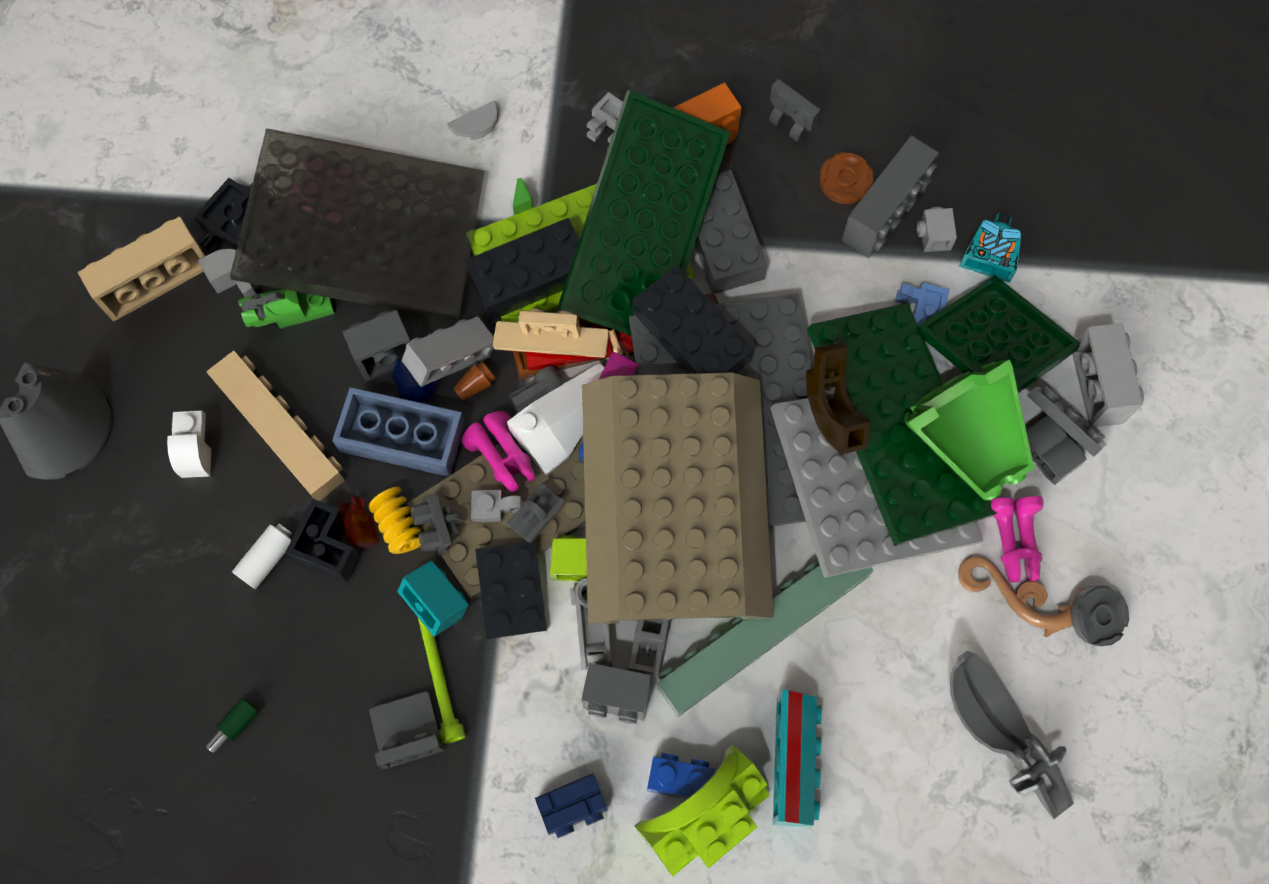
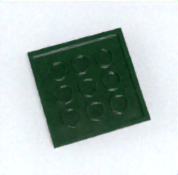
[918,275,1081,393]

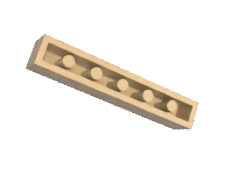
[206,351,345,501]

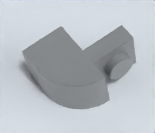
[198,249,259,298]

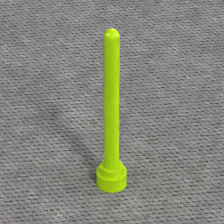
[418,618,466,744]

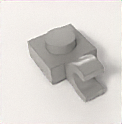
[471,490,523,522]

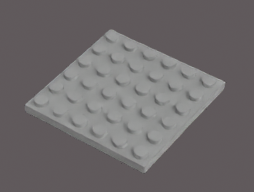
[770,398,983,578]

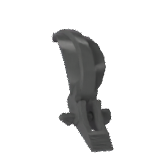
[950,651,1074,819]

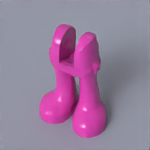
[461,411,536,493]
[991,496,1044,583]

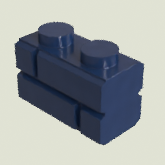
[535,773,608,839]

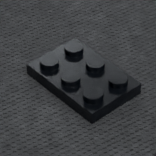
[475,541,547,639]

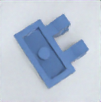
[895,282,949,341]

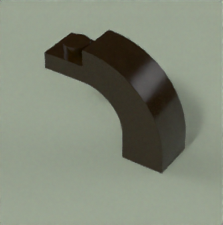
[806,342,870,455]

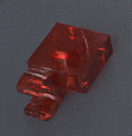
[339,496,379,548]

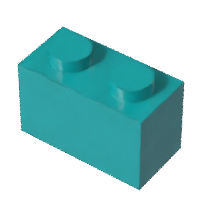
[397,560,469,637]

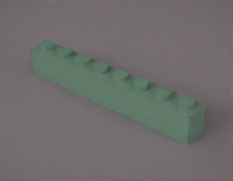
[657,561,874,717]

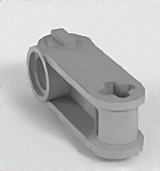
[570,578,612,670]

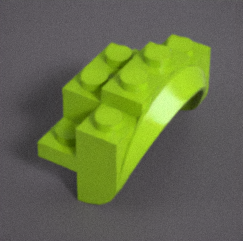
[634,745,770,877]

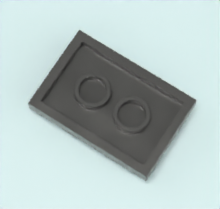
[1027,385,1107,457]

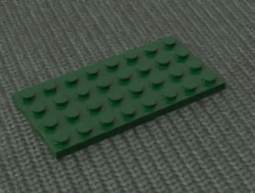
[557,90,731,336]
[807,303,998,546]

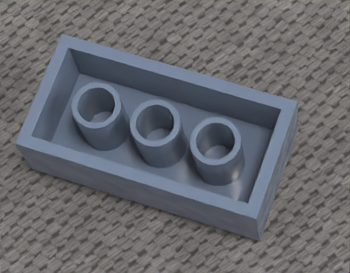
[332,387,466,477]

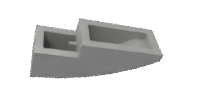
[628,619,670,685]

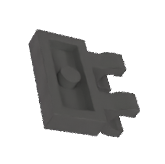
[769,79,821,142]

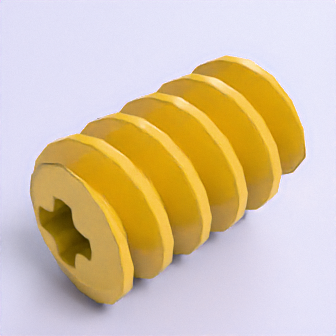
[369,486,421,554]

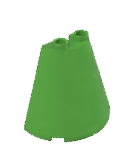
[904,360,1034,501]

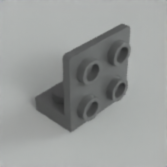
[369,692,444,769]

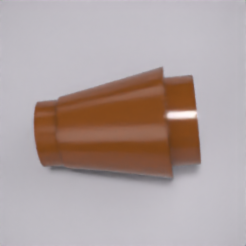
[453,361,496,401]

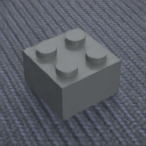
[343,310,410,382]
[581,663,651,724]

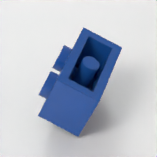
[647,753,715,799]

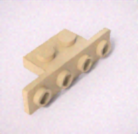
[493,309,609,358]

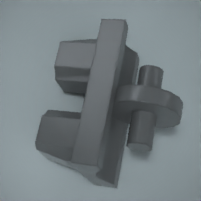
[507,483,565,544]
[411,494,464,555]

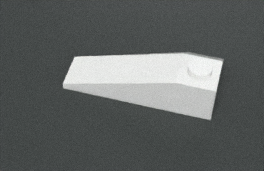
[507,362,604,476]

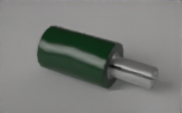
[206,697,259,753]

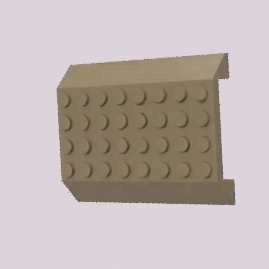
[582,373,773,625]

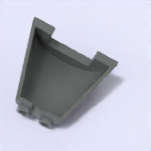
[0,362,112,480]

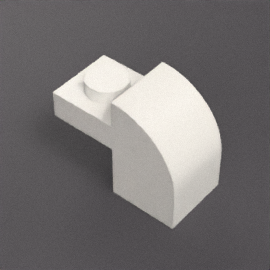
[167,410,211,478]

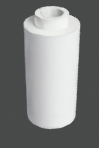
[232,523,293,590]

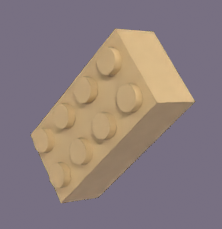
[77,216,205,322]

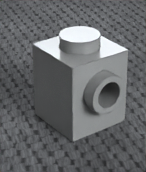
[917,207,957,252]

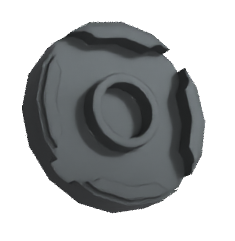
[1071,585,1129,646]

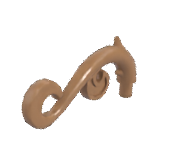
[958,556,1084,637]

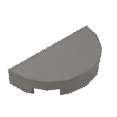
[447,100,498,140]

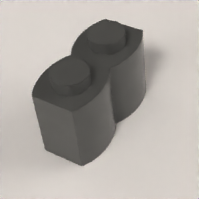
[1026,415,1087,485]

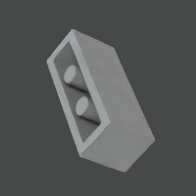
[402,316,494,386]

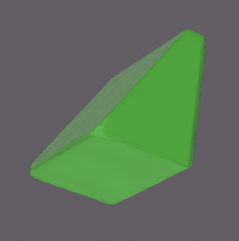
[513,178,534,215]

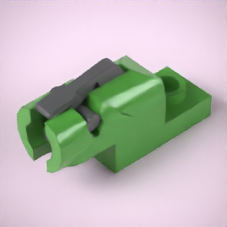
[238,285,335,329]

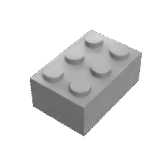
[1072,323,1144,427]

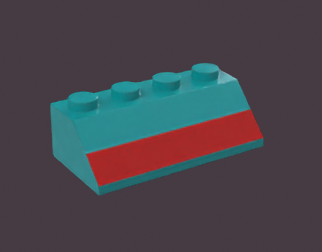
[772,690,822,827]

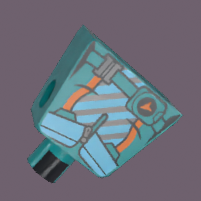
[959,213,1021,283]

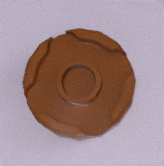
[819,153,874,204]

